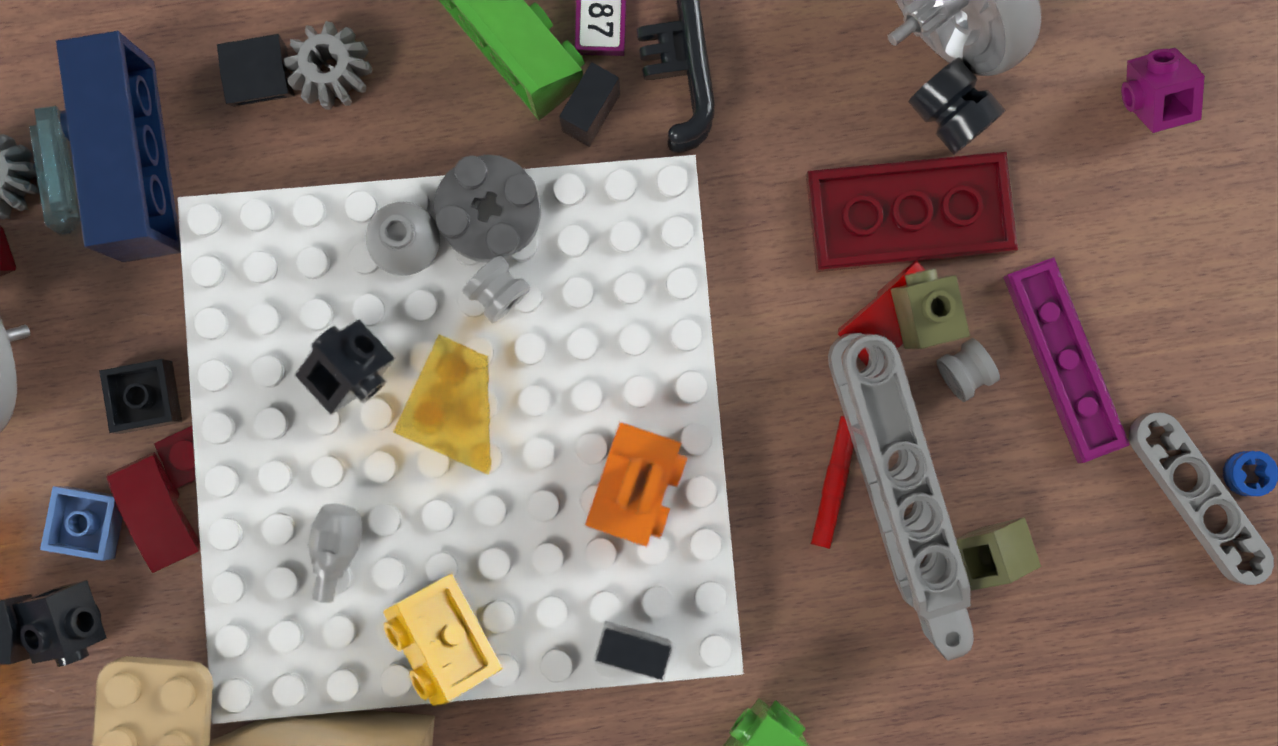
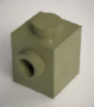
[891,268,970,349]
[956,517,1041,591]

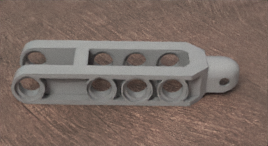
[828,333,974,661]

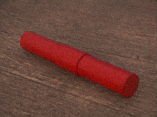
[811,416,854,549]

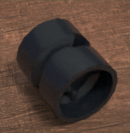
[908,57,1006,154]

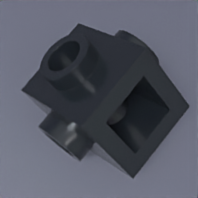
[295,319,395,415]
[12,580,107,667]

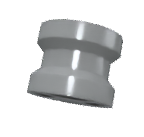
[462,255,530,323]
[936,338,1000,402]

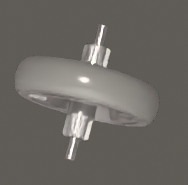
[888,0,1041,76]

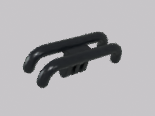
[636,0,715,153]

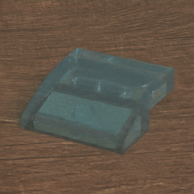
[29,106,80,235]

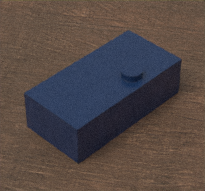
[56,31,181,263]

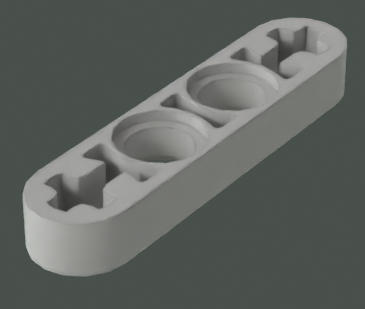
[1129,413,1274,585]

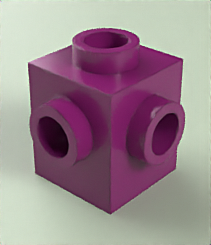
[1121,47,1205,133]

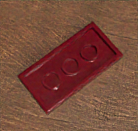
[806,151,1018,272]

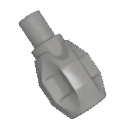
[308,504,362,603]

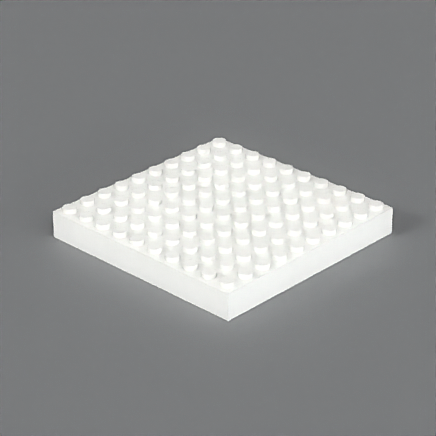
[177,155,744,724]

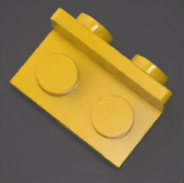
[383,573,503,706]

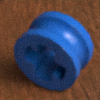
[1223,451,1278,496]

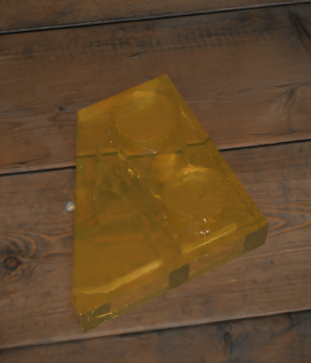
[393,334,492,475]

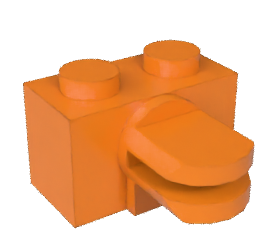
[584,422,687,547]

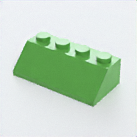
[438,0,585,121]

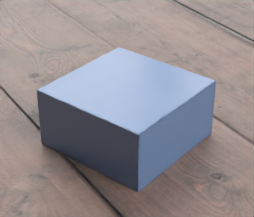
[40,486,123,561]

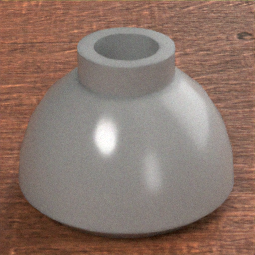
[366,202,440,276]

